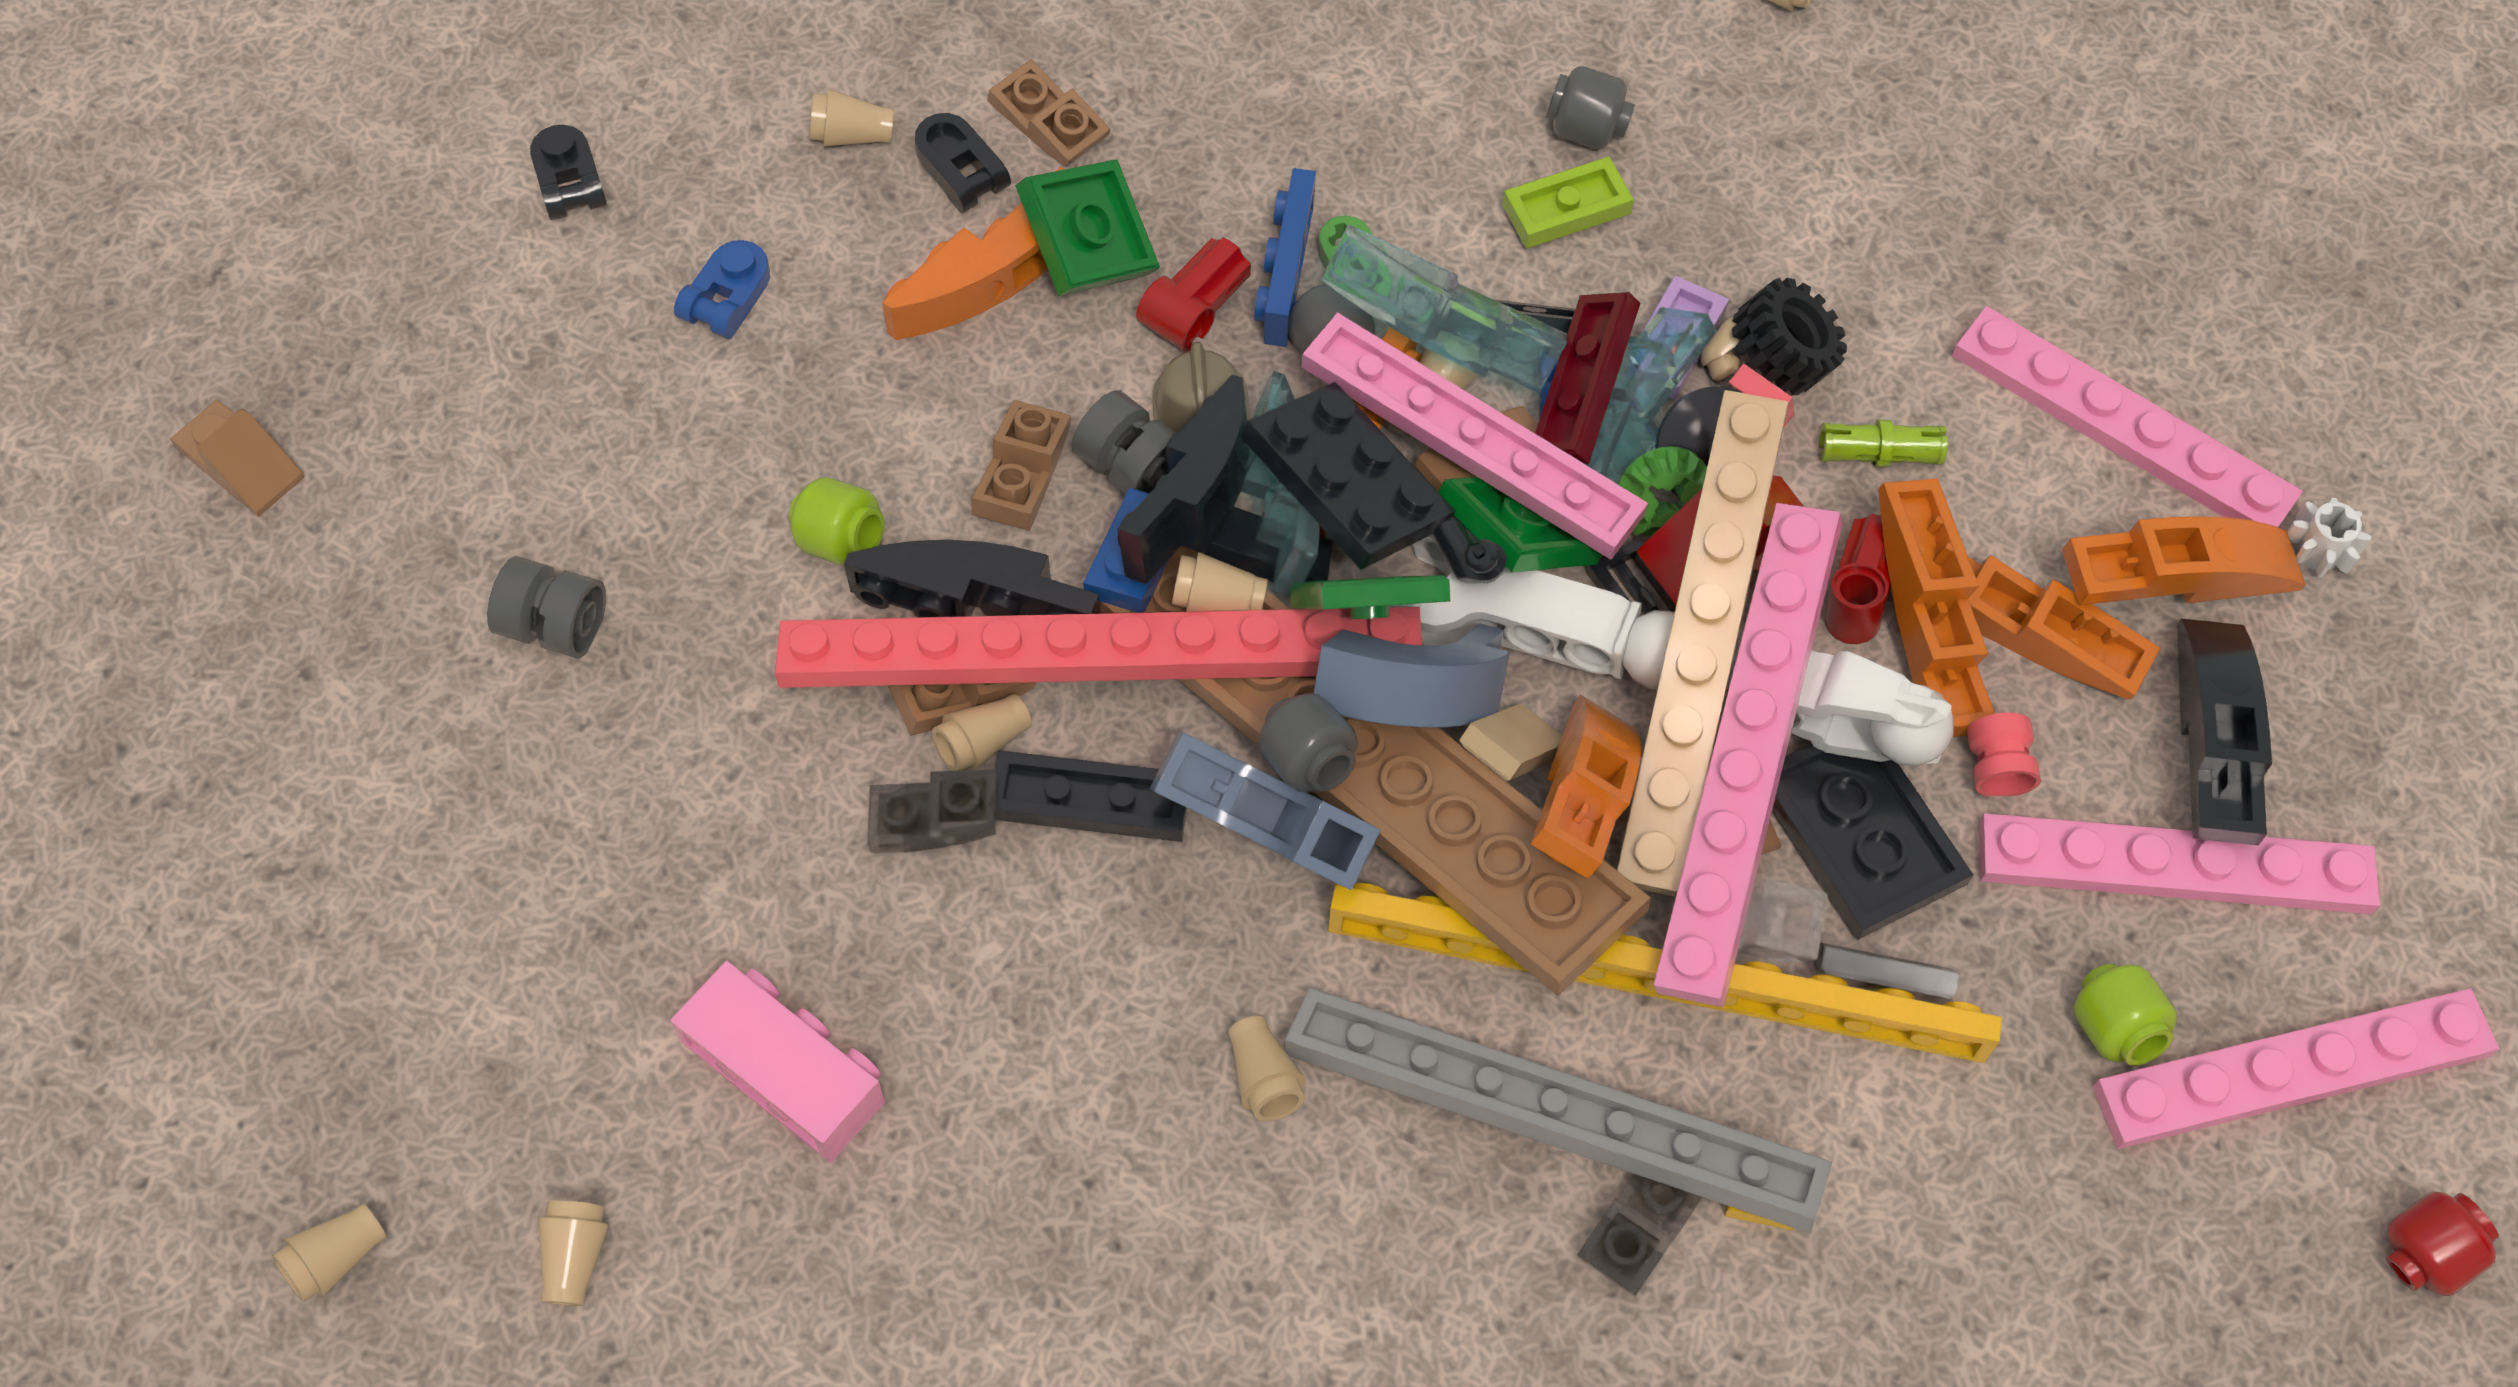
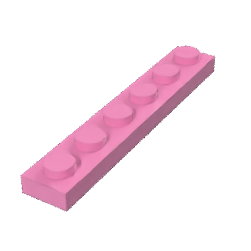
[1952,306,2303,528]
[1301,312,1648,560]
[1979,813,2380,914]
[2093,988,2500,1149]

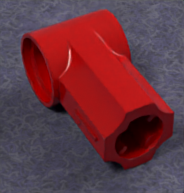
[1136,237,1251,352]
[1825,513,1891,645]

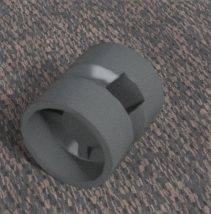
[1071,390,1175,494]
[487,556,606,659]

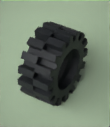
[1732,277,1847,395]

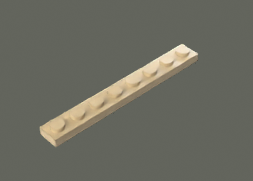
[1617,390,1788,897]

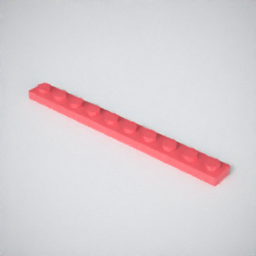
[775,607,1422,688]

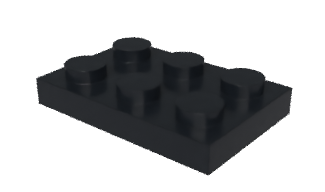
[1240,382,1456,570]
[1773,744,1974,940]

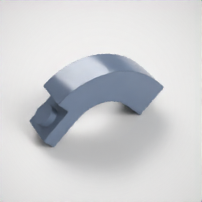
[1314,623,1510,727]
[1149,730,1381,890]

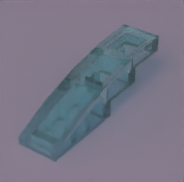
[1241,370,1320,597]

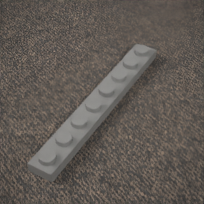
[1285,987,1833,1234]

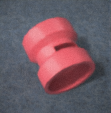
[1966,713,2041,796]

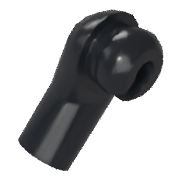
[1433,519,1507,583]

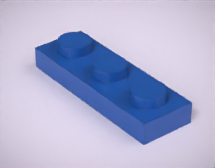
[1254,168,1316,347]

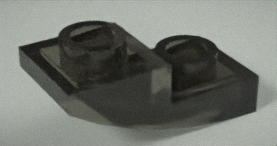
[867,769,997,853]
[1576,1174,1704,1297]

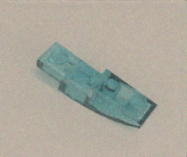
[1322,224,1567,393]
[1585,307,1717,484]

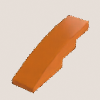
[1878,478,1995,737]
[1968,555,2161,700]

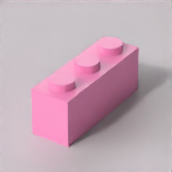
[670,960,885,1163]

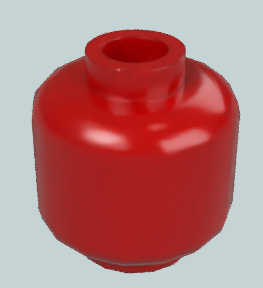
[2386,1191,2499,1296]

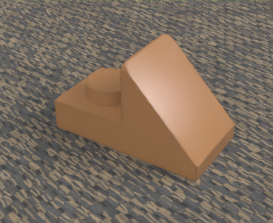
[170,399,305,517]

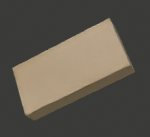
[1459,703,1562,781]

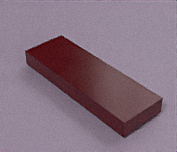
[1535,292,1641,464]

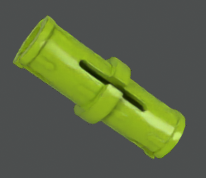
[1819,419,1948,468]

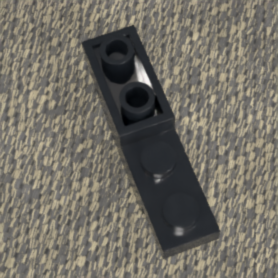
[1117,375,1250,584]
[844,539,1101,618]
[2177,618,2272,846]

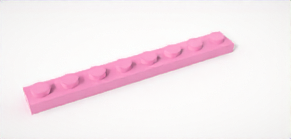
[1654,503,1842,1007]

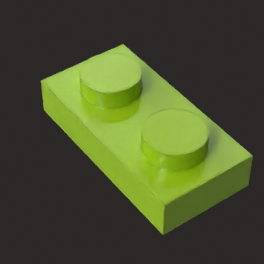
[1502,156,1634,249]

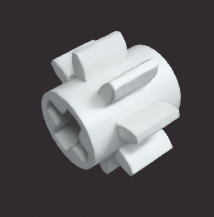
[2287,497,2371,578]

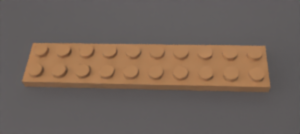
[1100,546,1651,996]

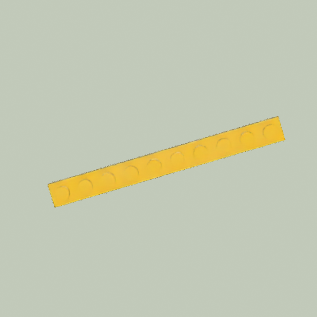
[1328,883,2002,1063]

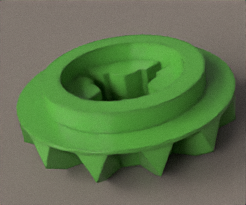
[1618,446,1707,537]

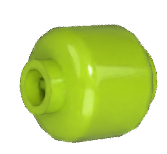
[789,477,885,565]
[2074,964,2177,1066]

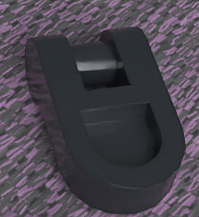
[915,113,1011,214]
[530,124,607,220]

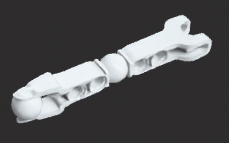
[1389,517,1954,766]

